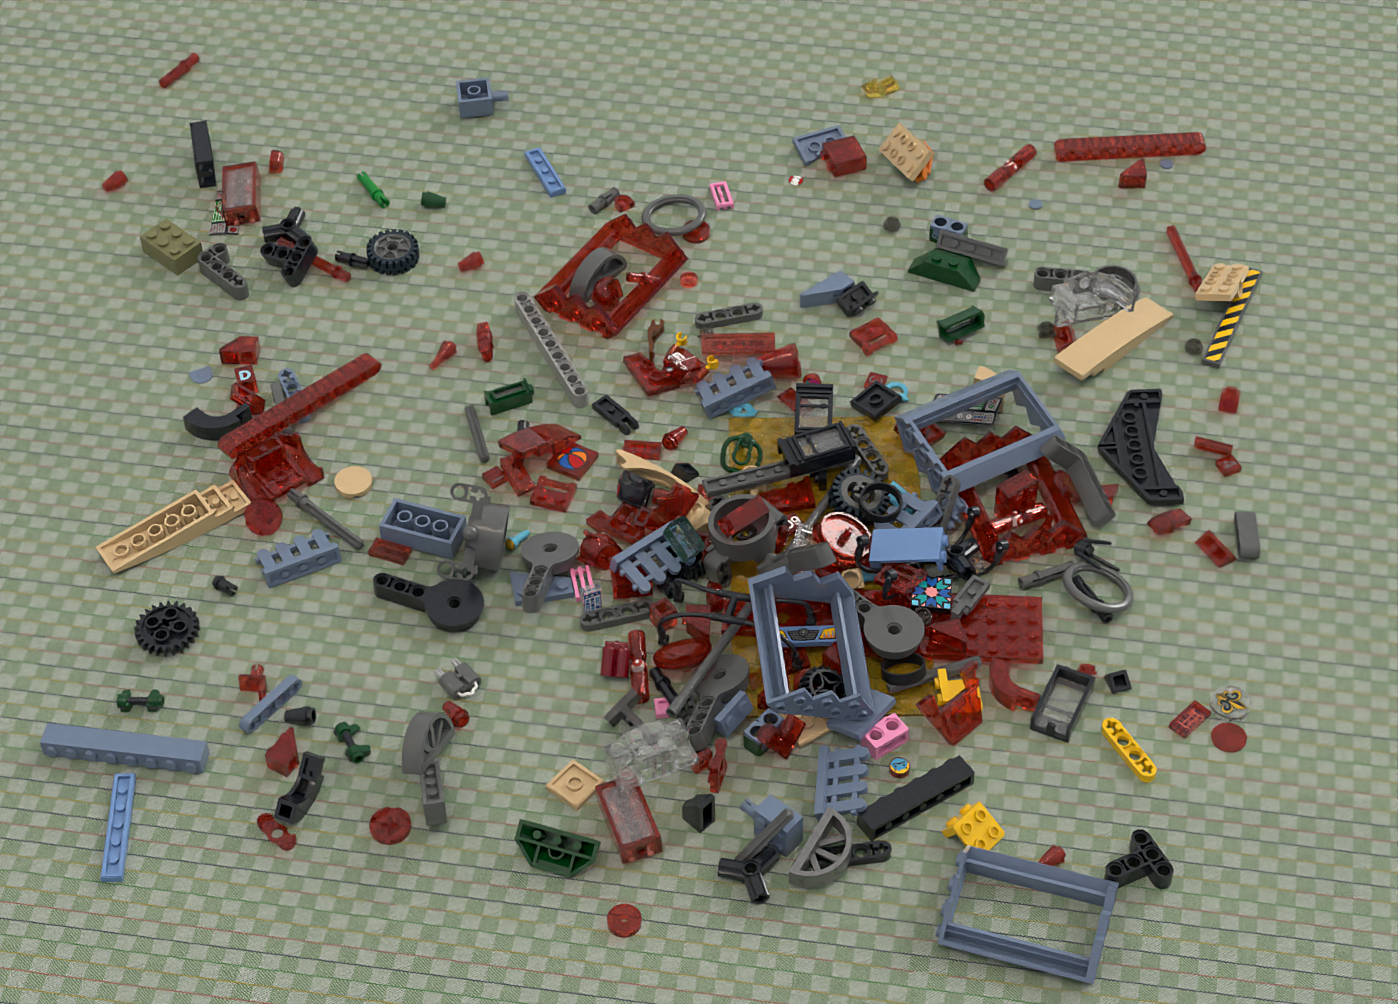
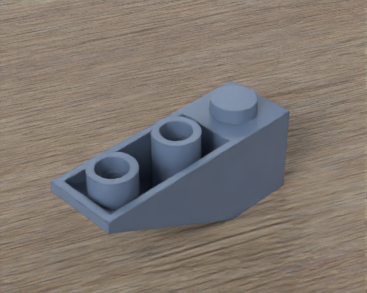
[800,270,855,308]

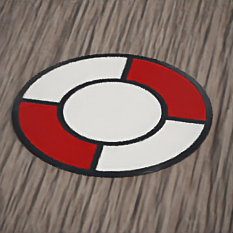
[788,175,803,185]

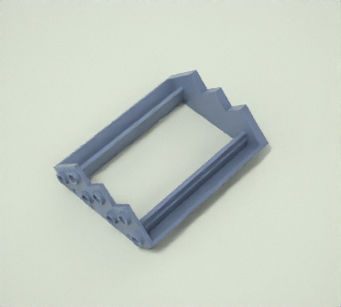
[894,369,1065,495]
[748,566,875,720]
[935,845,1119,984]

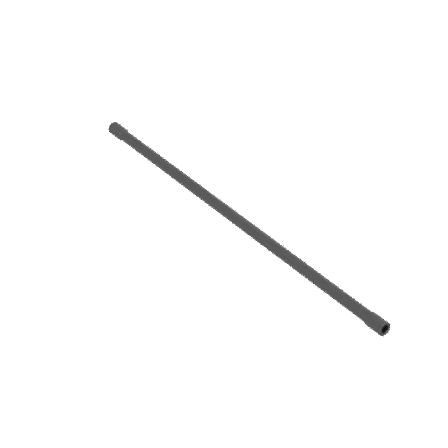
[666,455,862,718]

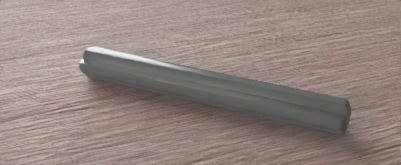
[886,655,982,693]

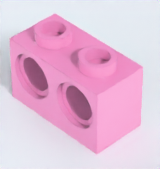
[861,713,909,760]

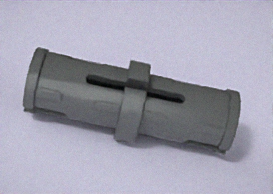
[588,187,620,214]

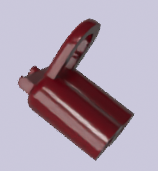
[600,640,630,678]

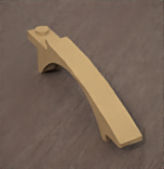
[616,449,711,539]

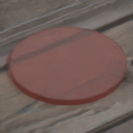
[1211,723,1247,752]

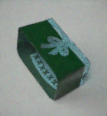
[663,516,705,563]

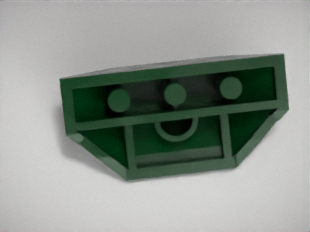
[908,248,981,292]
[514,819,601,878]

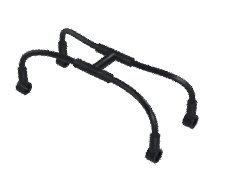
[854,506,1009,601]
[657,578,817,671]

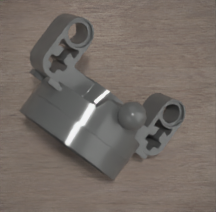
[437,483,510,581]
[703,494,790,588]

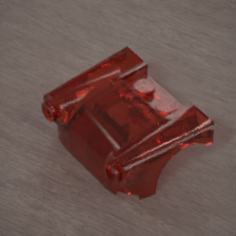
[229,432,324,513]

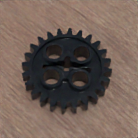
[134,601,200,657]

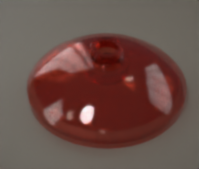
[653,638,712,672]

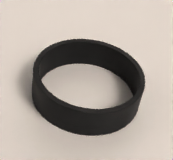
[858,482,903,523]
[880,653,926,686]

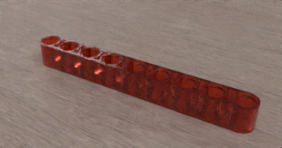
[1053,132,1207,162]

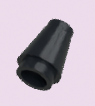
[284,706,316,726]

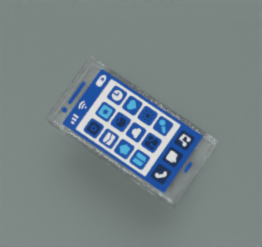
[580,583,602,614]

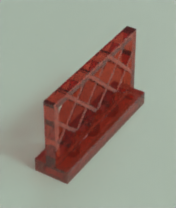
[701,332,775,355]

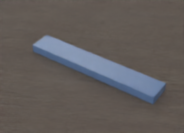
[100,773,136,882]

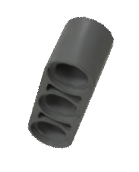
[1234,511,1260,559]

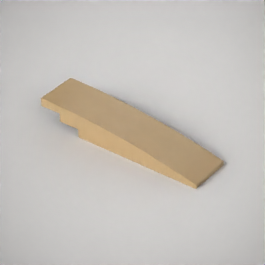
[1054,297,1174,381]
[95,480,253,574]

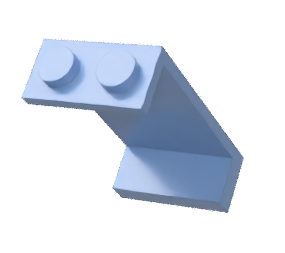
[869,527,949,571]

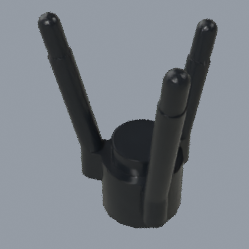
[1074,537,1120,571]

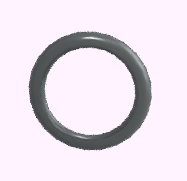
[641,194,707,236]
[1063,562,1134,613]

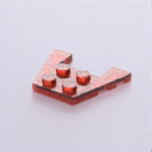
[916,660,982,745]

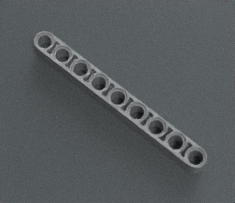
[514,291,589,408]

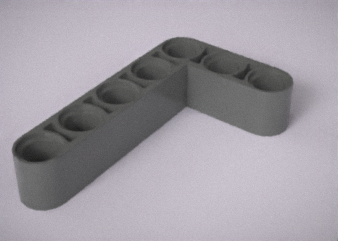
[1040,435,1116,528]

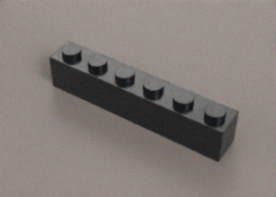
[857,755,975,841]

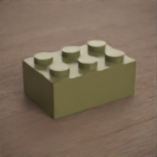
[140,219,203,276]

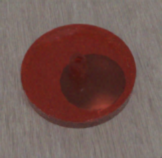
[818,512,872,561]

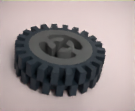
[828,468,890,527]

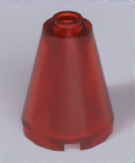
[757,343,802,379]

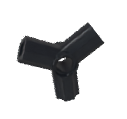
[262,207,312,244]
[926,537,980,581]
[717,846,779,905]

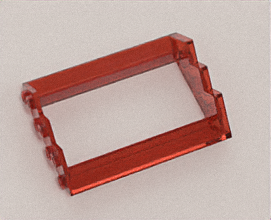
[534,213,688,339]
[940,425,1088,566]

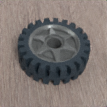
[366,229,419,276]

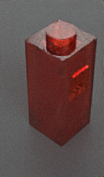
[717,495,769,538]

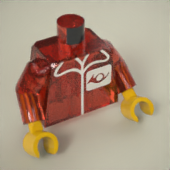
[661,332,719,385]

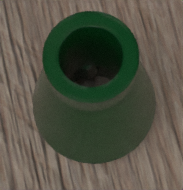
[421,191,446,208]

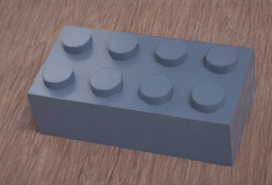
[379,498,467,559]

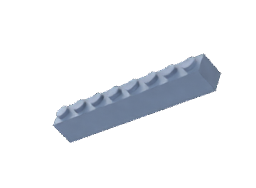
[40,723,210,773]

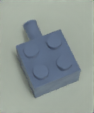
[456,78,509,118]
[740,794,803,857]

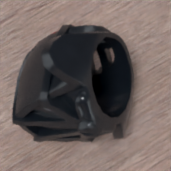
[616,470,656,509]

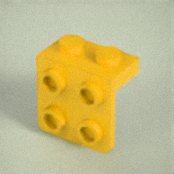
[934,668,983,716]
[941,801,1005,850]

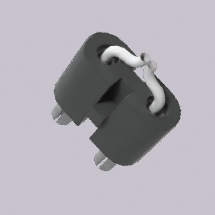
[434,658,481,700]

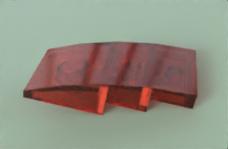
[498,423,581,459]

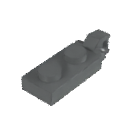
[950,575,990,622]

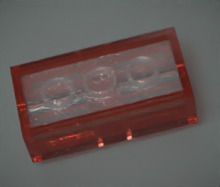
[221,161,261,227]
[595,774,663,864]

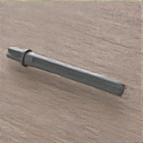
[287,488,365,550]

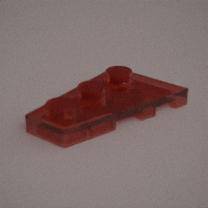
[623,352,681,396]
[757,475,816,512]

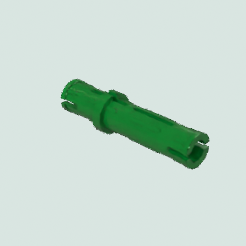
[357,171,390,209]

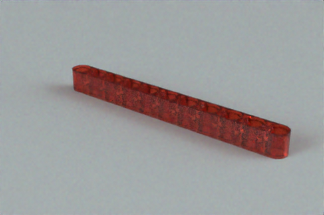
[217,353,382,459]

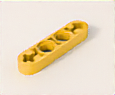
[1101,718,1157,782]

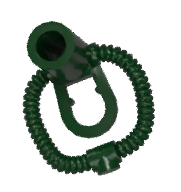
[720,432,763,473]

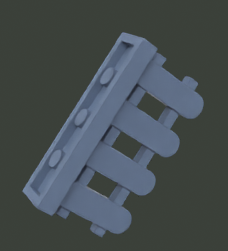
[694,356,776,420]
[865,492,944,567]
[609,520,696,594]
[255,529,342,588]
[814,744,870,822]

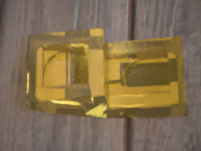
[861,75,900,98]

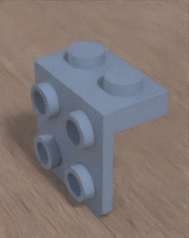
[714,690,754,737]

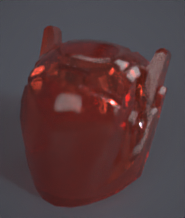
[576,530,623,570]

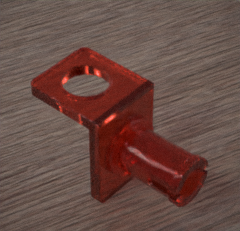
[238,664,268,702]

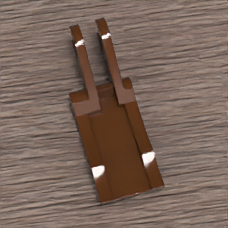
[648,319,665,366]

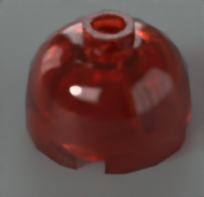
[591,275,623,312]

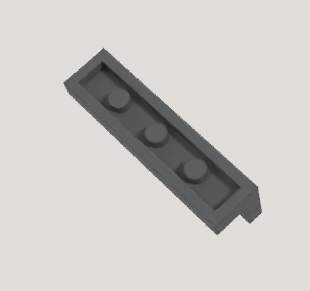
[936,230,1009,266]

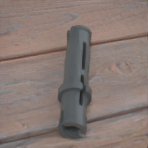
[1018,561,1074,589]

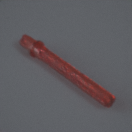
[1166,225,1202,293]
[276,237,352,283]

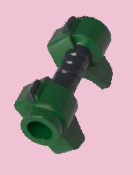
[117,689,164,712]
[333,722,371,763]

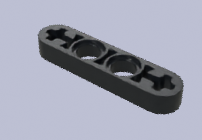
[810,840,892,869]

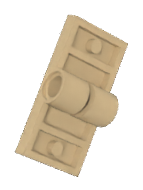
[878,123,934,181]
[1195,263,1249,301]

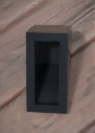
[682,794,715,833]

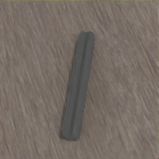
[465,405,490,463]
[734,808,794,862]

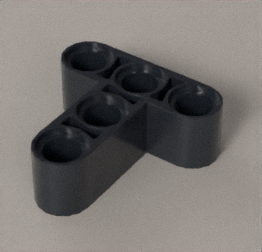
[260,235,318,287]
[1104,829,1174,889]

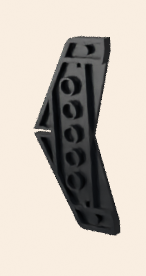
[1097,389,1184,506]

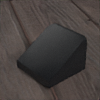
[671,463,699,483]
[1104,669,1132,694]

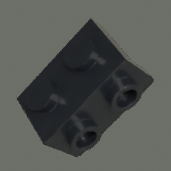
[835,281,879,317]

